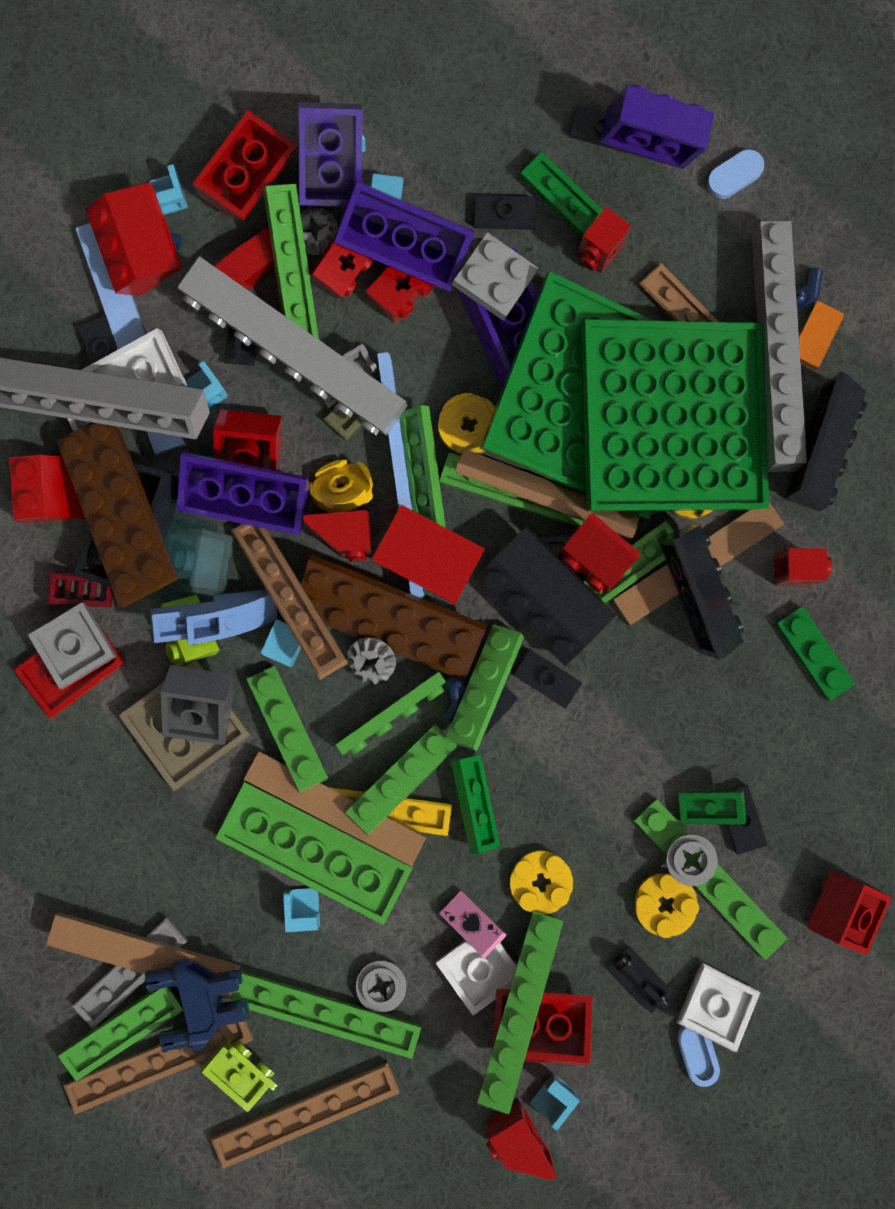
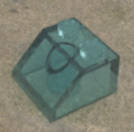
[161,528,233,597]

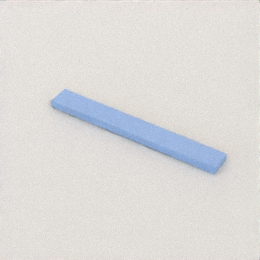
[75,223,186,456]
[377,352,425,599]

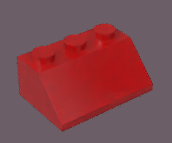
[193,110,298,221]
[85,183,182,296]
[490,989,592,1067]

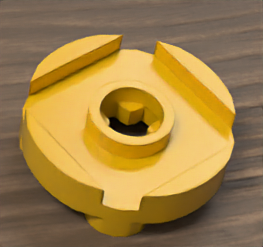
[438,393,495,455]
[309,460,373,513]
[510,850,573,915]
[634,873,699,938]

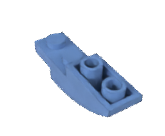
[150,589,277,645]

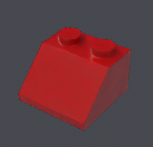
[213,409,282,471]
[9,455,86,524]
[303,510,373,562]
[559,513,641,595]
[807,870,892,955]
[485,1100,557,1180]

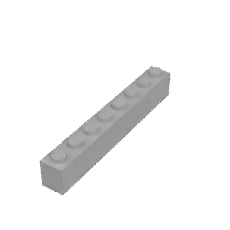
[752,221,807,472]
[178,256,408,436]
[0,358,210,439]

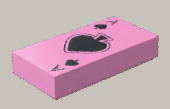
[439,891,506,959]

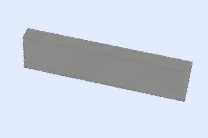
[72,917,188,1029]

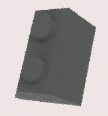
[160,665,233,745]

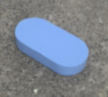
[707,150,764,199]
[677,1026,720,1087]

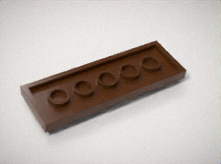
[57,422,179,607]
[301,555,487,681]

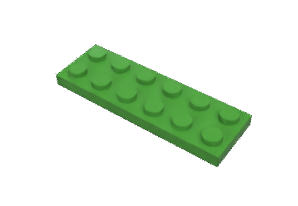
[215,781,413,925]

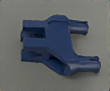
[145,959,250,1052]

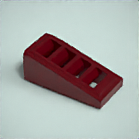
[47,572,113,608]

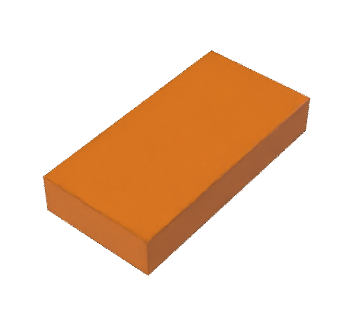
[799,301,845,370]

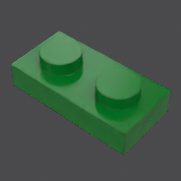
[679,790,746,825]

